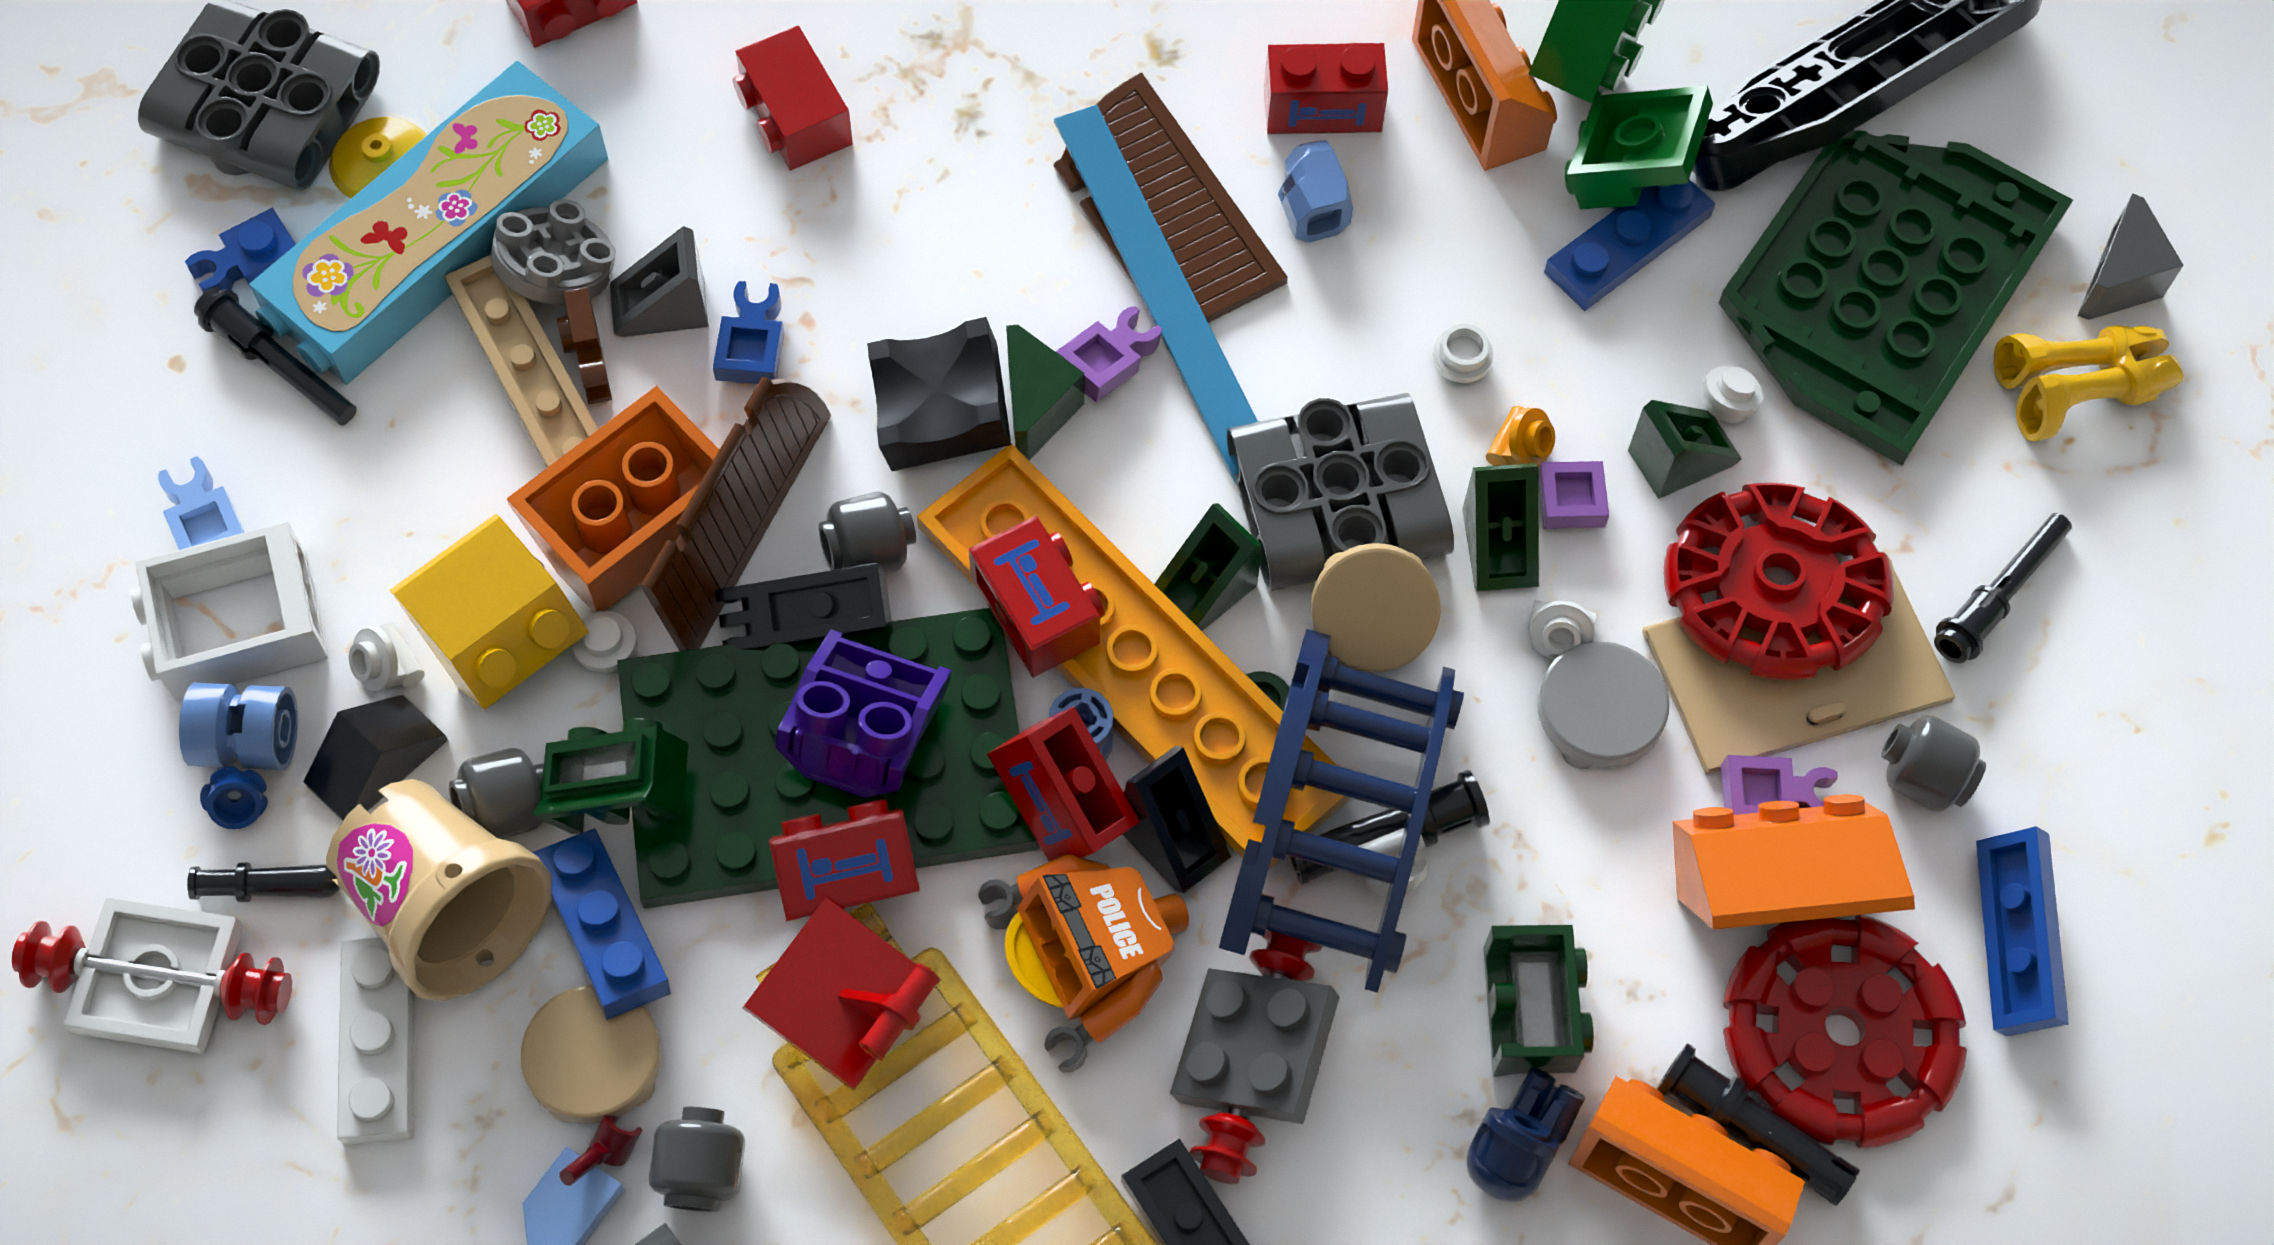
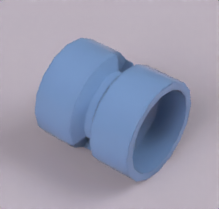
[179,682,298,771]

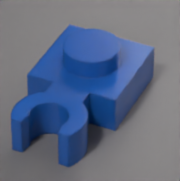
[185,207,296,293]
[713,281,784,384]

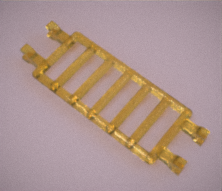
[755,903,1158,1245]

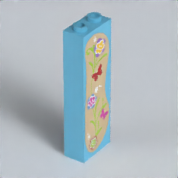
[249,60,608,385]

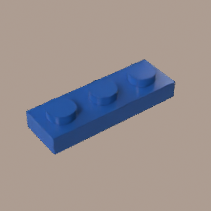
[1544,179,1716,311]
[1976,826,2069,1037]
[532,828,671,1020]

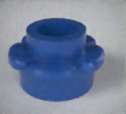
[200,766,268,829]

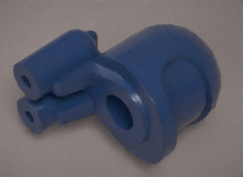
[1467,1067,1585,1202]

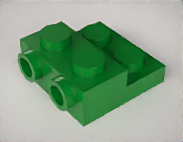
[1565,85,1713,209]

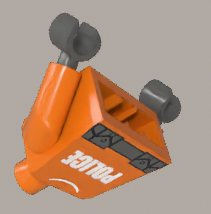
[978,855,1189,1072]

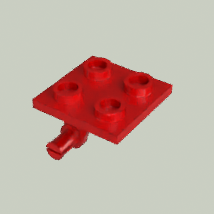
[742,897,941,1091]

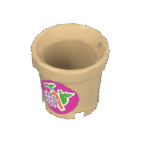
[326,779,552,1001]

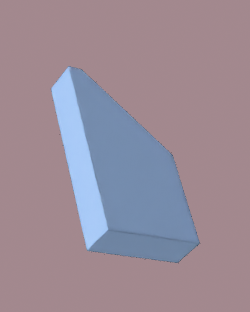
[522,1146,625,1245]

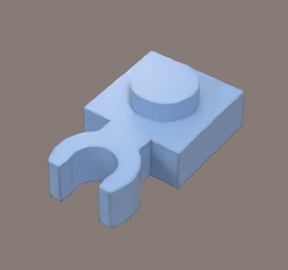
[158,456,245,550]

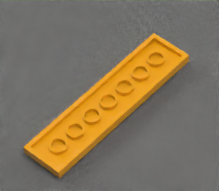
[916,443,1351,870]

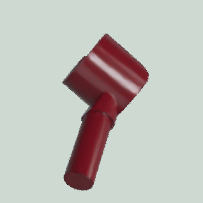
[559,1115,642,1186]

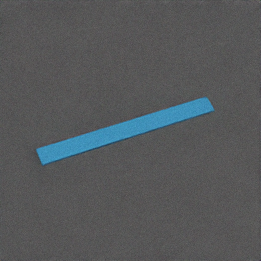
[1054,104,1258,486]

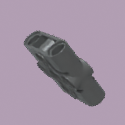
[138,0,380,190]
[1226,393,1454,591]

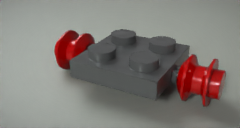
[1170,930,1340,1184]

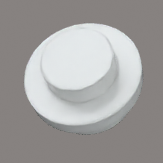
[1432,323,1494,383]
[1703,366,1764,423]
[571,611,637,673]

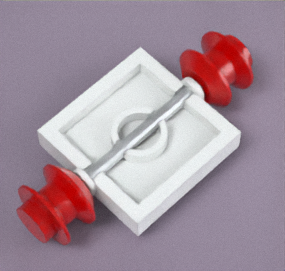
[11,897,292,1054]

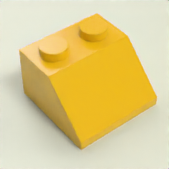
[389,514,589,710]

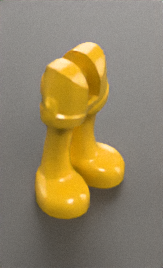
[1993,325,2184,441]

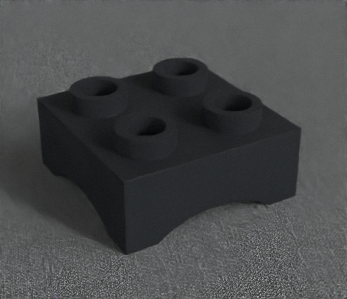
[867,317,1011,471]

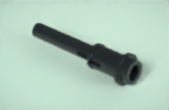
[194,287,357,425]
[1934,513,2072,664]

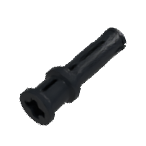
[1289,770,1490,885]
[1656,1042,1860,1207]

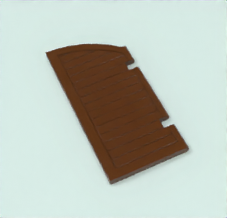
[1053,72,1288,323]
[640,377,832,651]

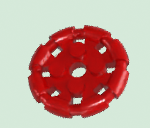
[1663,483,1894,680]
[1723,915,1967,1148]

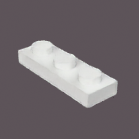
[337,937,414,1146]

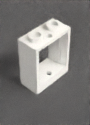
[130,521,328,700]

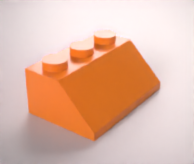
[1412,0,1557,171]
[506,385,719,612]
[1672,794,1915,930]
[1568,1076,1805,1245]

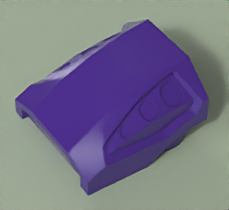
[775,629,952,798]

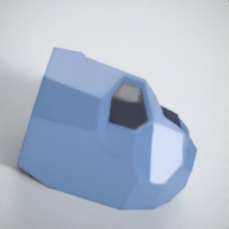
[1278,140,1353,242]

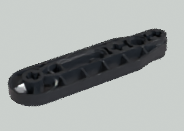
[1692,0,2042,191]

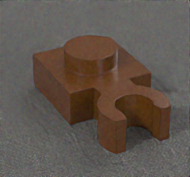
[556,287,613,405]

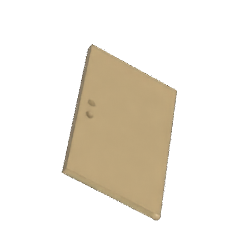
[1642,557,1955,775]

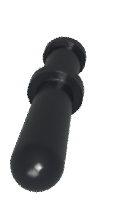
[187,862,341,902]

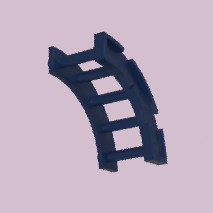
[1218,629,1464,993]

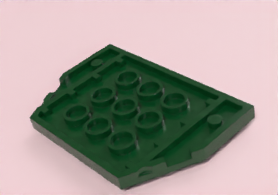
[1718,130,2073,466]

